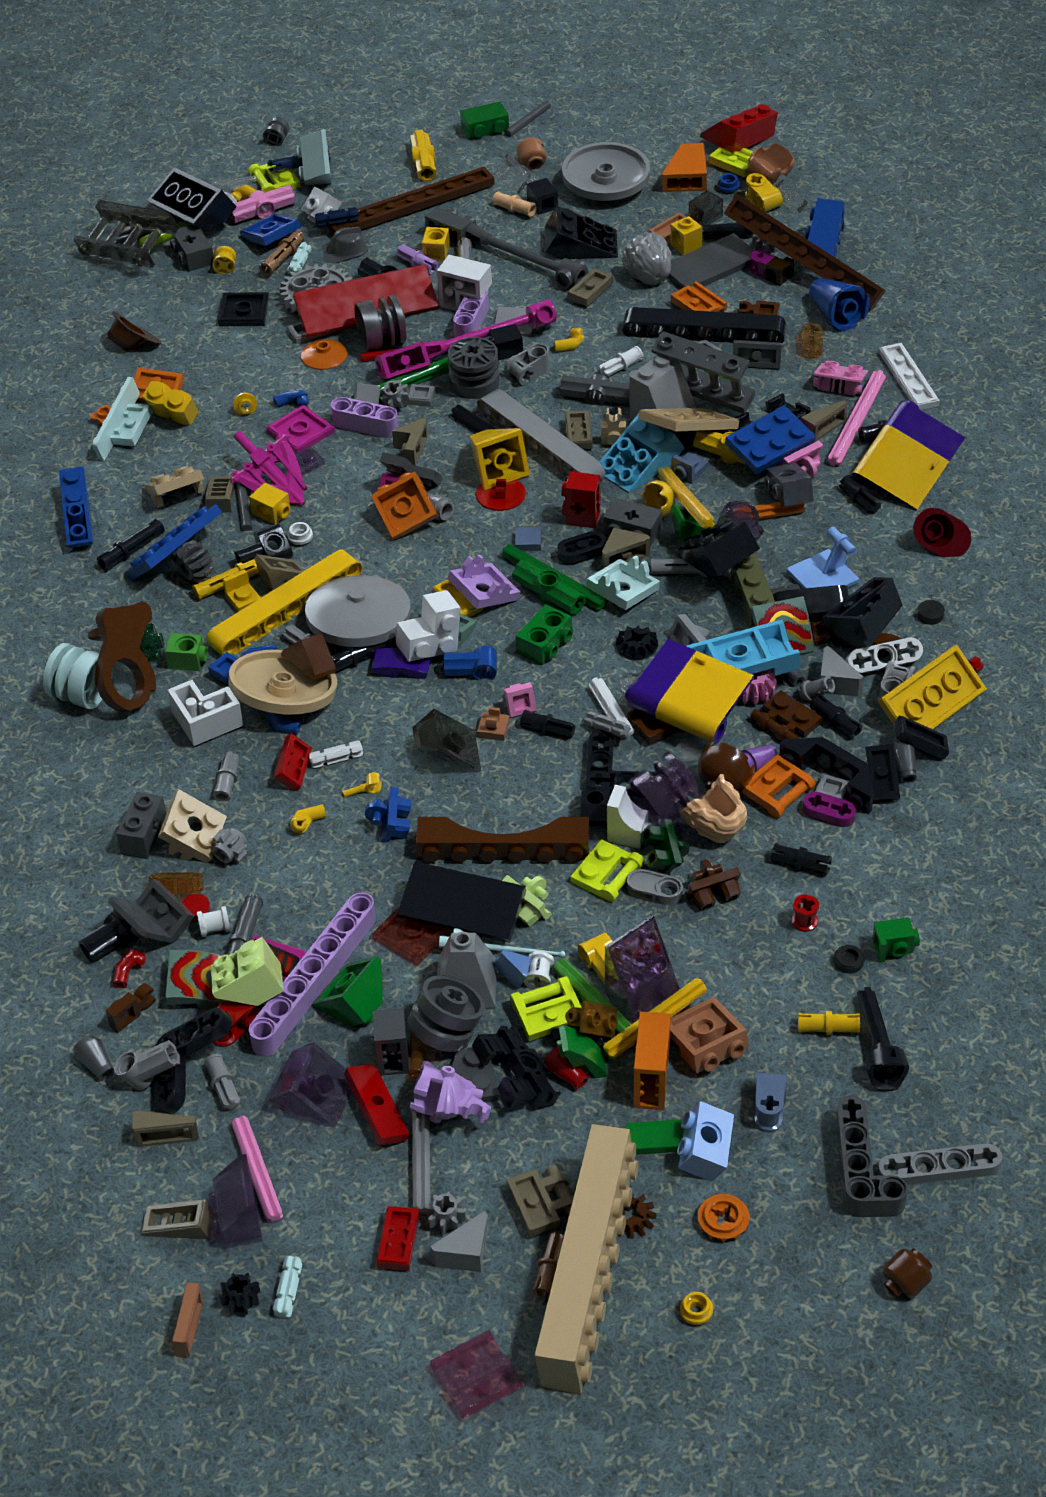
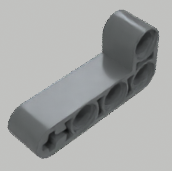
[836,1095,908,1217]

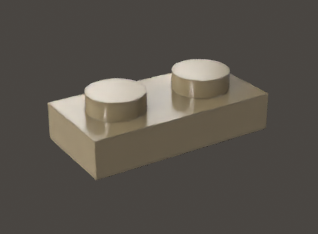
[568,268,613,307]

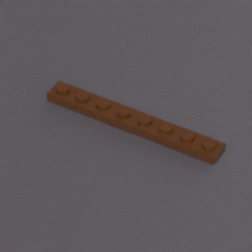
[326,167,495,235]
[724,194,886,310]

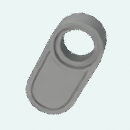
[627,869,683,905]

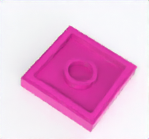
[266,405,335,455]

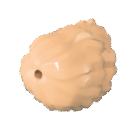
[681,774,747,843]

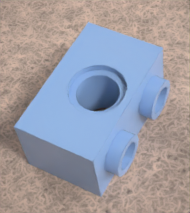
[677,1101,734,1181]

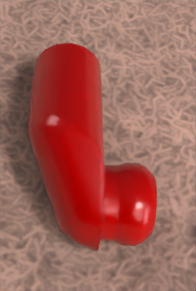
[112,949,146,988]

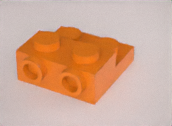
[371,471,439,540]

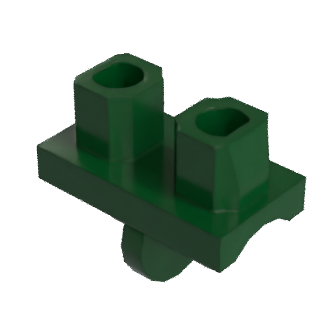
[641,819,689,875]

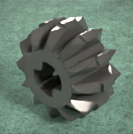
[173,540,215,585]

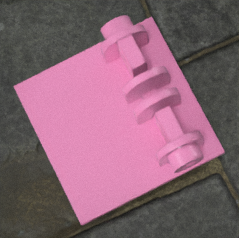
[813,361,869,396]

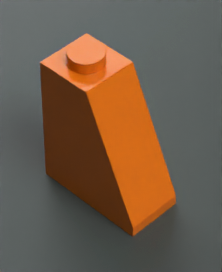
[662,143,707,192]
[633,1012,671,1110]

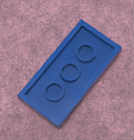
[125,504,222,581]

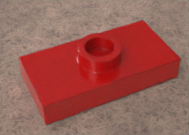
[273,733,312,791]
[376,1206,420,1271]

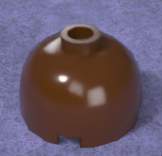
[698,742,755,792]

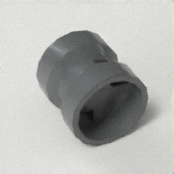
[263,117,289,146]

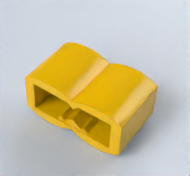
[143,381,199,425]

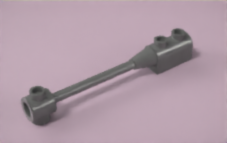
[425,207,588,289]

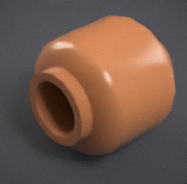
[516,137,547,170]

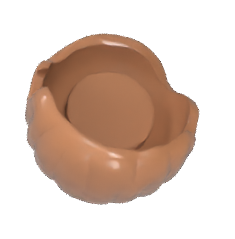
[747,143,795,185]

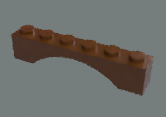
[416,817,589,862]

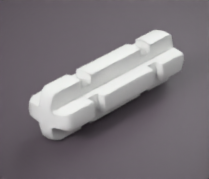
[309,740,363,768]

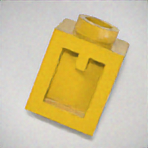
[222,570,261,612]

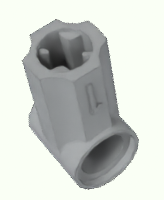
[114,1040,180,1091]

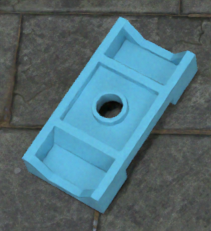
[687,620,801,676]

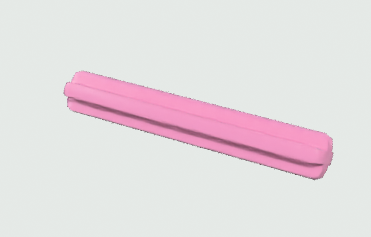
[232,1116,283,1223]

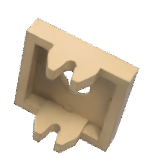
[144,466,204,507]
[158,789,227,863]

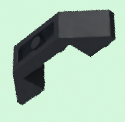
[779,737,874,814]

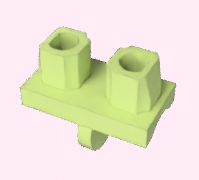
[502,875,552,927]

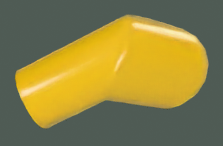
[231,185,257,202]
[554,328,584,352]
[290,804,326,834]

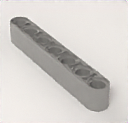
[477,389,606,481]

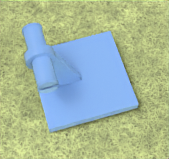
[786,527,860,588]

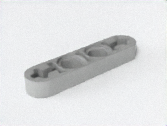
[878,1144,1002,1185]

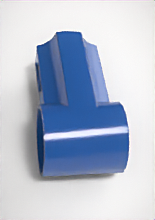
[444,645,497,680]

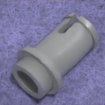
[799,675,835,702]

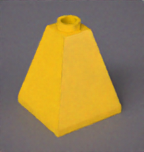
[470,428,530,490]

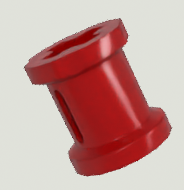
[792,894,819,932]

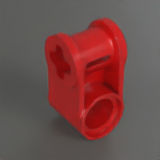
[213,1000,263,1047]

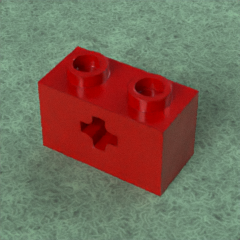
[561,471,601,528]

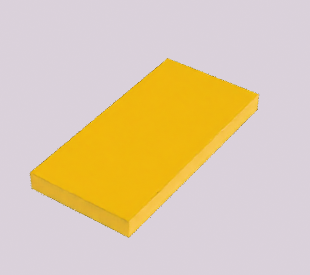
[877,644,987,729]

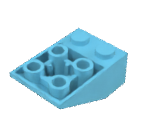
[600,413,684,493]

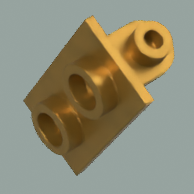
[565,1001,618,1038]

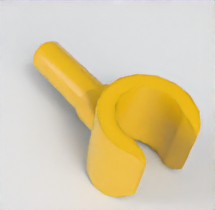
[343,772,382,797]

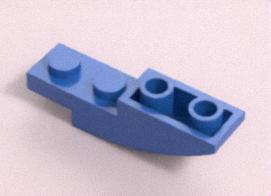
[59,466,93,548]

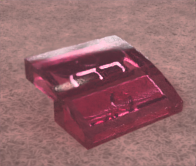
[430,1330,523,1419]

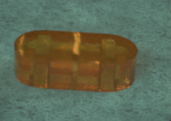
[801,323,823,359]
[149,872,204,894]

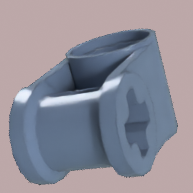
[754,1072,787,1133]

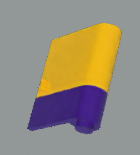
[852,400,965,510]
[625,639,754,745]

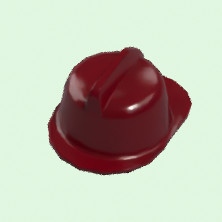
[913,507,972,557]

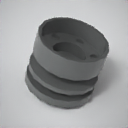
[448,337,499,399]

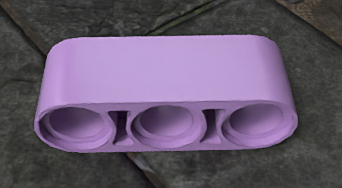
[453,290,489,337]
[331,397,399,438]

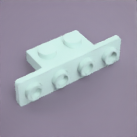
[92,377,153,461]

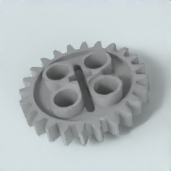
[279,263,353,316]

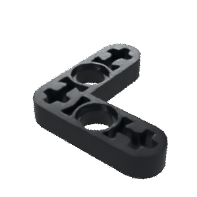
[586,730,667,799]
[154,1007,233,1114]

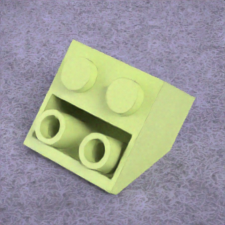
[211,937,284,1006]

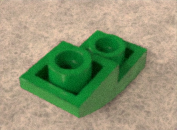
[557,1025,607,1079]

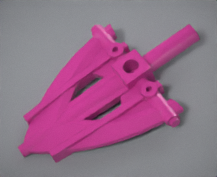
[231,431,308,506]

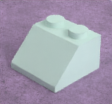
[297,129,331,186]

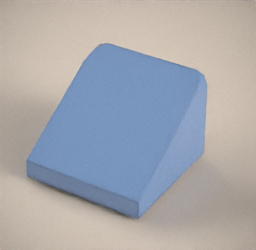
[494,949,531,988]

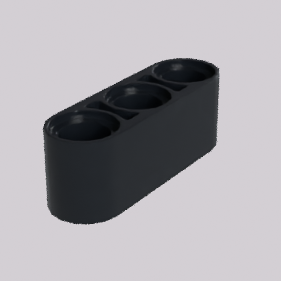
[773,585,849,619]

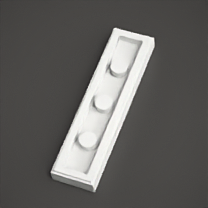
[879,343,939,410]

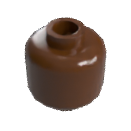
[883,1248,932,1299]

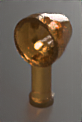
[408,1031,435,1079]

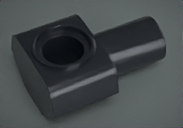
[234,523,293,564]
[580,789,638,826]

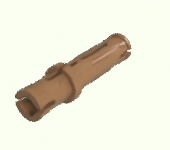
[259,230,305,276]

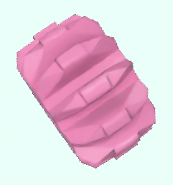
[739,669,776,706]

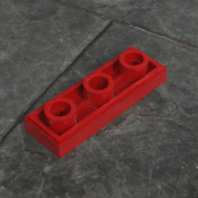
[344,1063,410,1145]

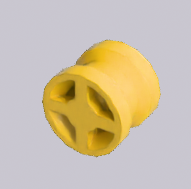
[212,246,236,274]

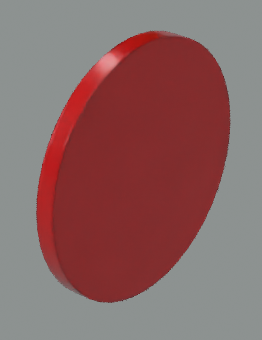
[476,479,526,511]

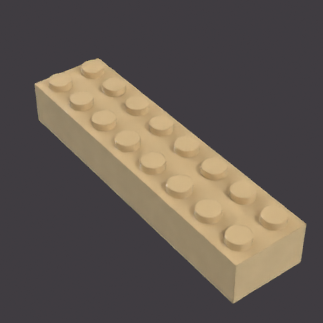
[535,1124,639,1395]

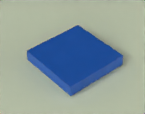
[240,213,301,246]

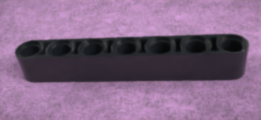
[622,307,786,343]

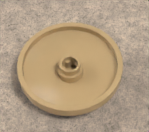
[228,650,337,714]

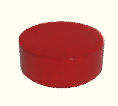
[181,894,211,922]

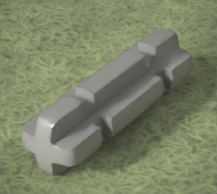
[584,711,631,738]

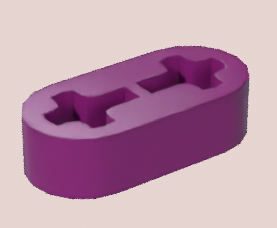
[803,792,856,827]

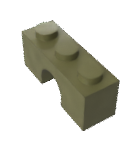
[730,553,775,628]

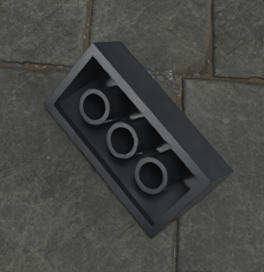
[147,167,237,227]

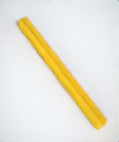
[657,466,715,530]

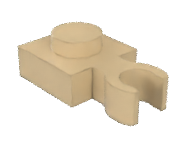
[601,408,626,446]

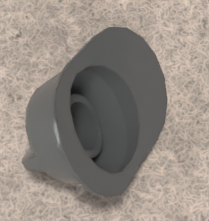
[321,227,369,263]

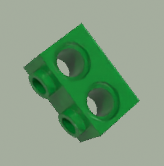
[515,604,573,665]

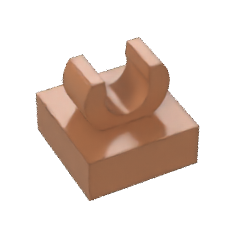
[477,707,510,741]

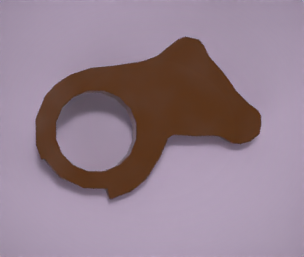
[88,601,156,712]

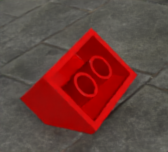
[700,104,778,153]

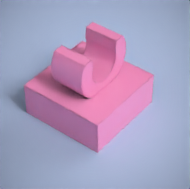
[504,682,537,717]

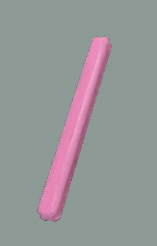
[827,370,886,466]

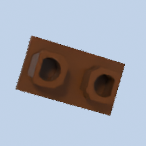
[685,859,741,911]

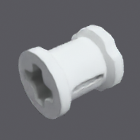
[197,906,231,938]
[524,951,554,989]

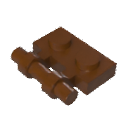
[750,690,822,741]

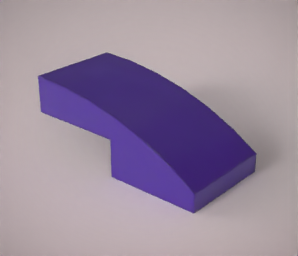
[371,648,431,679]

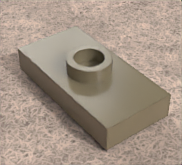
[565,410,593,449]

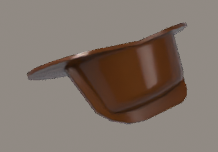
[107,311,161,350]

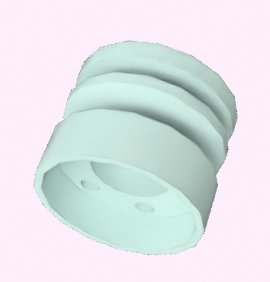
[43,643,113,709]

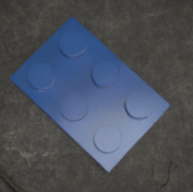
[725,405,816,474]

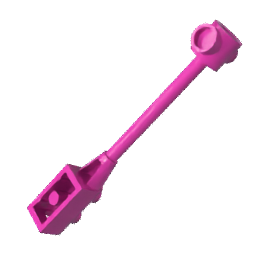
[375,299,557,379]

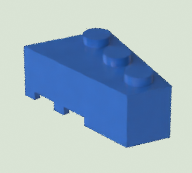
[805,198,845,258]

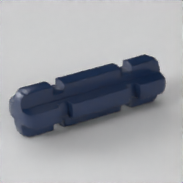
[315,207,359,227]

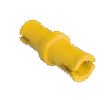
[798,1011,860,1035]

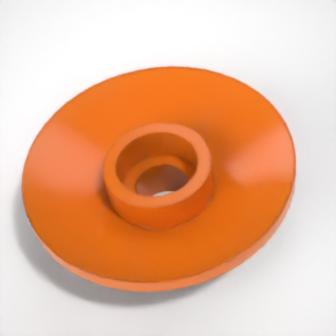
[301,339,348,370]

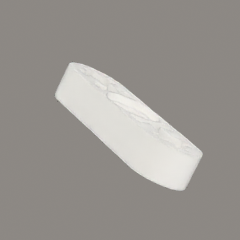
[845,637,923,674]

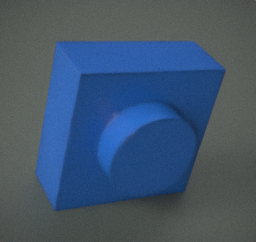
[208,652,238,685]

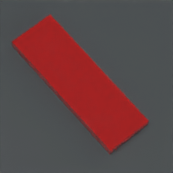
[293,264,439,338]

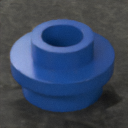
[718,173,740,192]

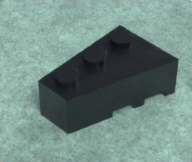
[822,577,903,647]

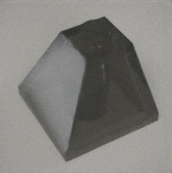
[412,709,481,772]

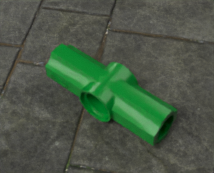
[512,560,586,615]

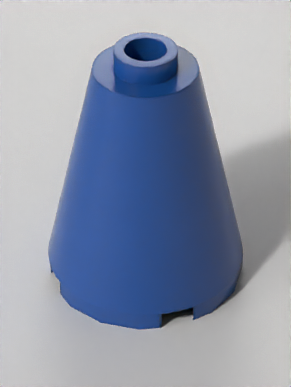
[809,278,870,331]

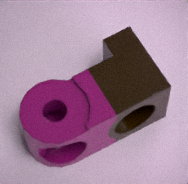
[750,250,794,286]

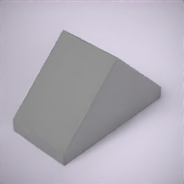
[821,646,864,696]
[430,1212,488,1272]

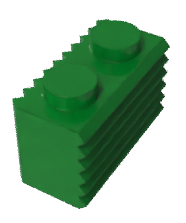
[460,101,509,140]

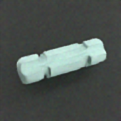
[287,242,312,274]
[273,1256,302,1318]

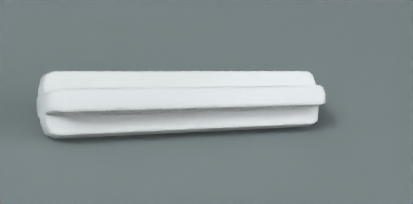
[589,677,634,739]

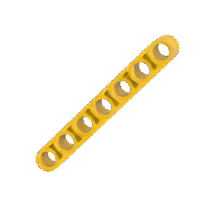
[206,550,363,656]

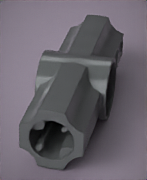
[560,374,630,406]

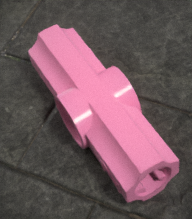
[230,185,296,224]

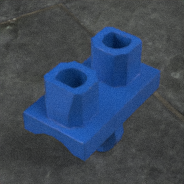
[365,786,412,843]

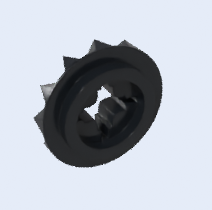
[616,625,658,659]

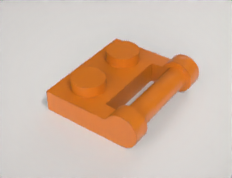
[740,754,816,819]

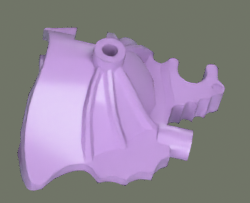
[410,1061,491,1123]

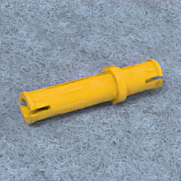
[192,559,259,600]

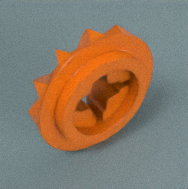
[698,1194,750,1243]

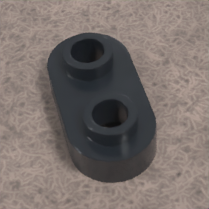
[557,531,607,563]

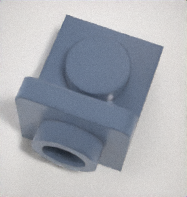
[671,452,709,484]

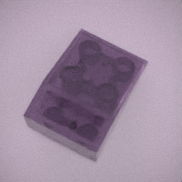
[605,915,680,1022]

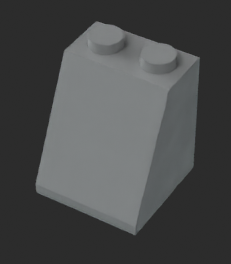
[629,355,696,434]

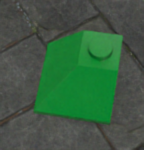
[311,956,383,1026]

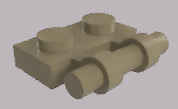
[507,1165,574,1237]

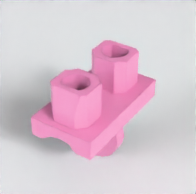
[778,441,823,477]

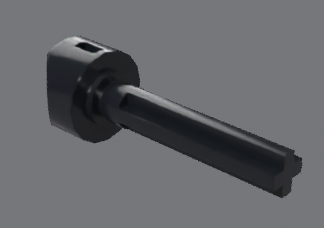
[857,987,910,1092]

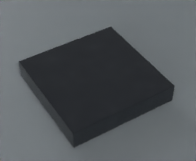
[218,292,269,326]

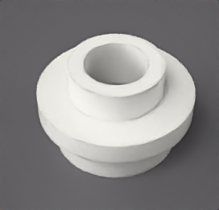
[287,522,313,545]

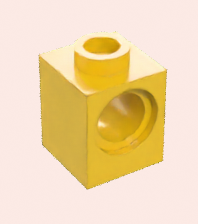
[670,216,702,255]
[422,227,450,262]
[249,483,291,524]

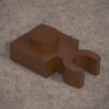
[738,300,780,315]
[106,983,156,1033]

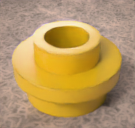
[233,392,257,415]
[680,1292,713,1325]

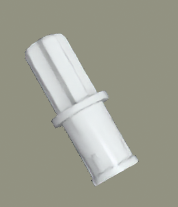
[599,346,644,377]

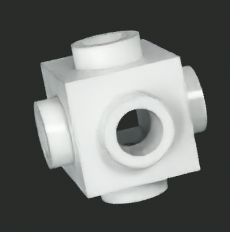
[302,186,342,225]

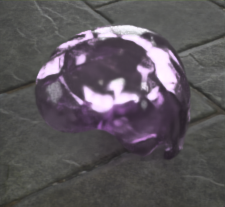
[717,500,764,541]

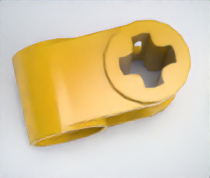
[745,173,783,213]

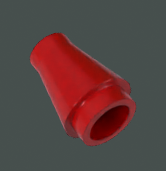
[544,1046,589,1090]

